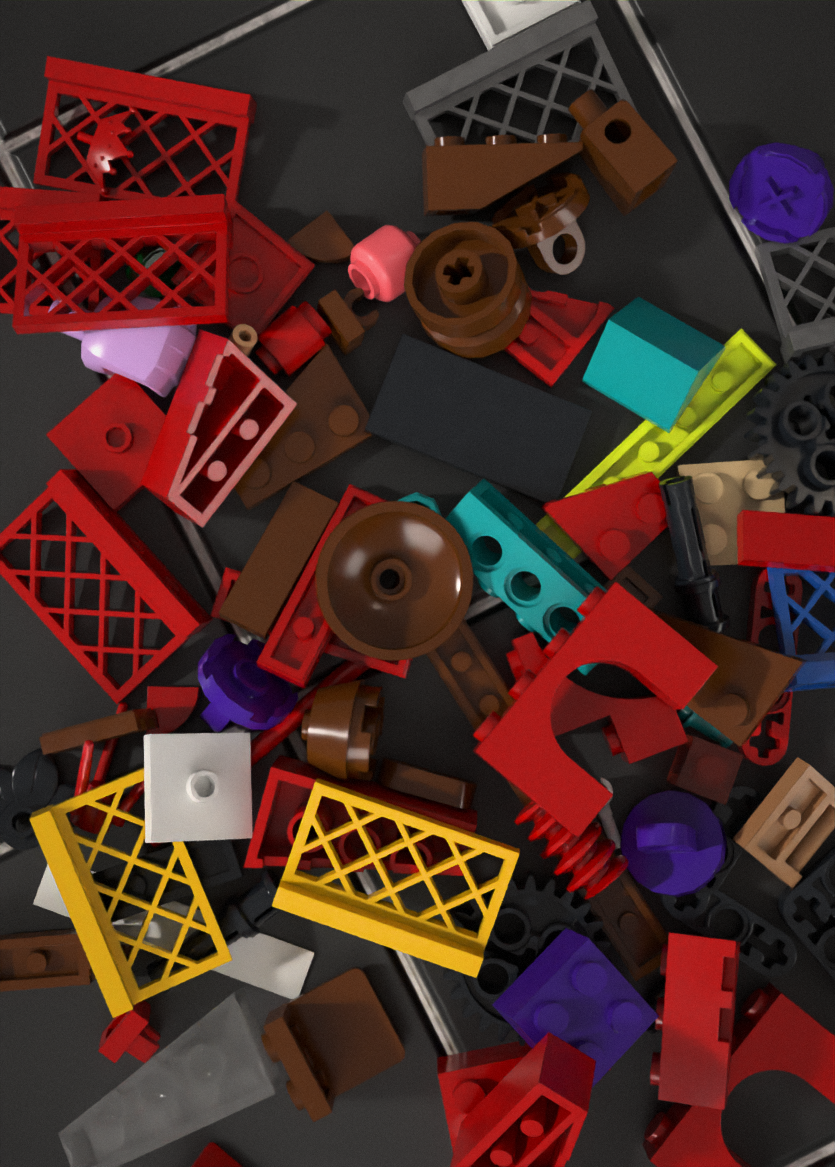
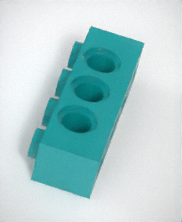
[445,478,606,676]

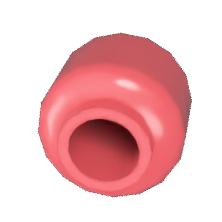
[348,225,421,302]

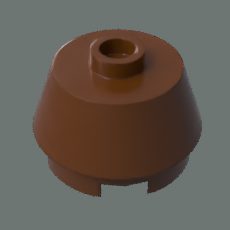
[301,679,385,784]

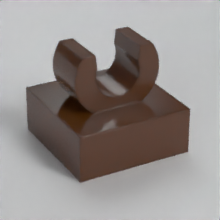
[317,288,380,356]

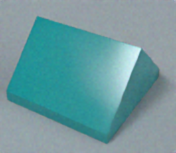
[582,297,725,433]

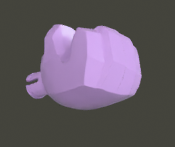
[48,296,197,397]

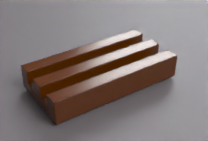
[39,708,159,755]

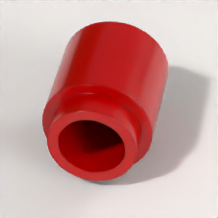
[255,301,332,376]

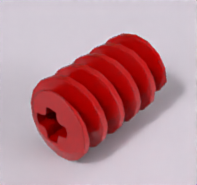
[514,801,629,899]

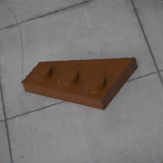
[234,344,374,510]
[648,608,807,747]

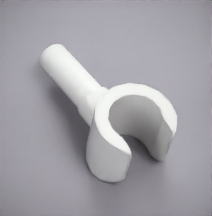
[597,778,621,849]

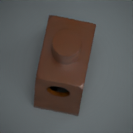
[568,89,678,217]

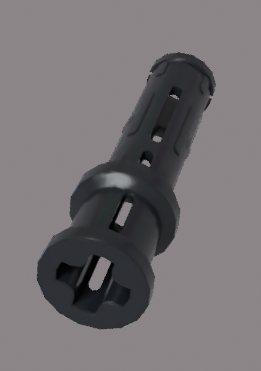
[658,476,730,632]
[146,869,281,994]

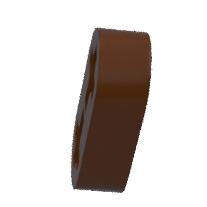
[376,757,478,810]

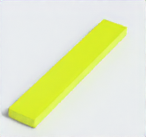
[536,328,777,560]

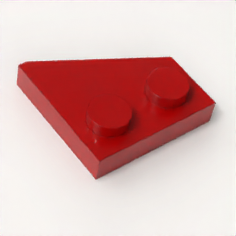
[503,286,614,388]
[540,471,668,581]

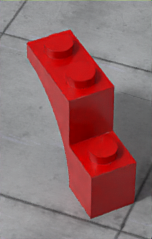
[506,632,688,764]

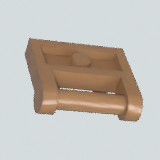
[732,757,835,889]

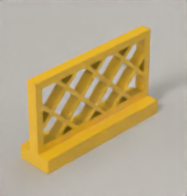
[29,767,233,1018]
[272,778,520,978]

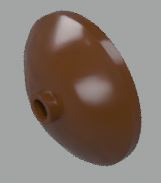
[315,501,473,660]

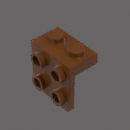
[261,967,405,1123]

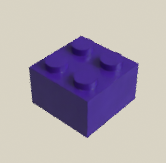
[492,928,659,1088]

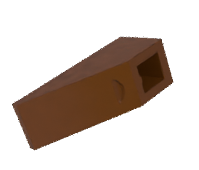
[422,134,583,216]

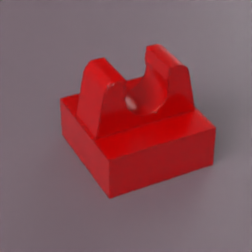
[98,1000,161,1063]

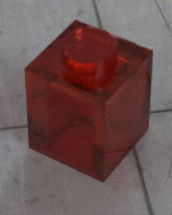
[666,733,744,805]

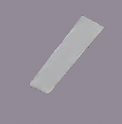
[33,864,315,999]

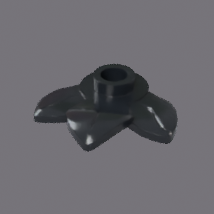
[0,748,76,851]

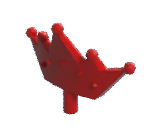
[77,106,137,195]

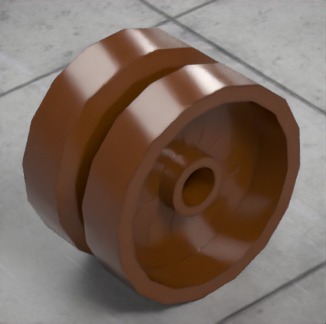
[404,222,532,358]

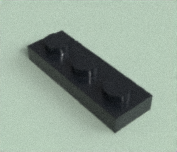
[92,839,244,923]

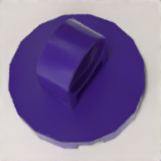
[198,634,298,733]

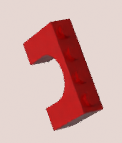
[473,582,718,837]
[642,982,835,1167]

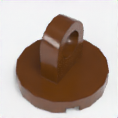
[490,172,590,275]

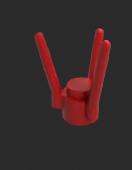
[69,702,144,834]

